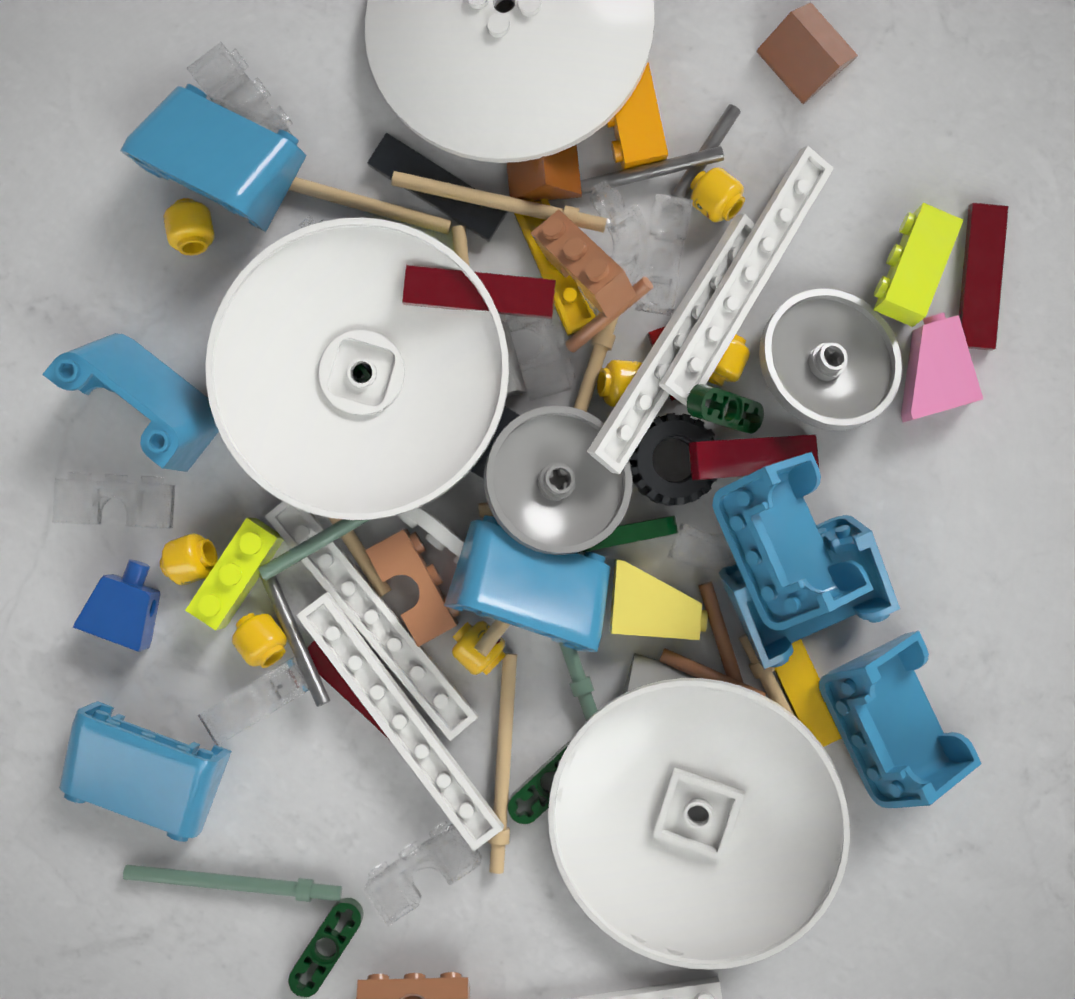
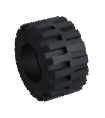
[629,413,717,506]

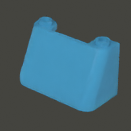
[120,84,307,232]
[42,333,219,472]
[712,452,874,630]
[444,515,611,652]
[719,515,900,669]
[819,631,982,808]
[59,701,232,842]

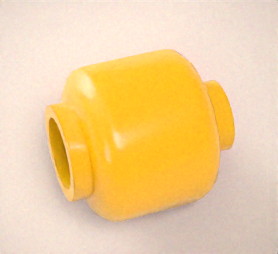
[690,167,745,222]
[163,198,215,256]
[708,334,750,386]
[597,360,642,407]
[160,533,218,585]
[232,613,287,668]
[452,621,506,675]

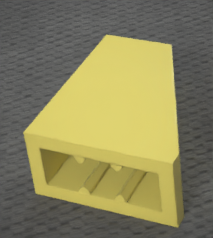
[609,559,708,640]

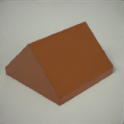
[756,2,858,104]
[507,144,582,202]

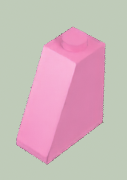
[901,312,983,422]

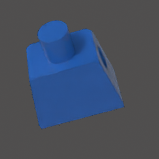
[73,559,160,652]

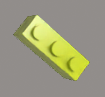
[873,203,963,327]
[185,518,284,631]

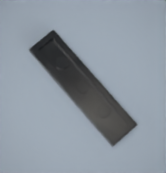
[367,133,508,242]

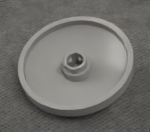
[759,289,902,431]
[484,405,633,555]

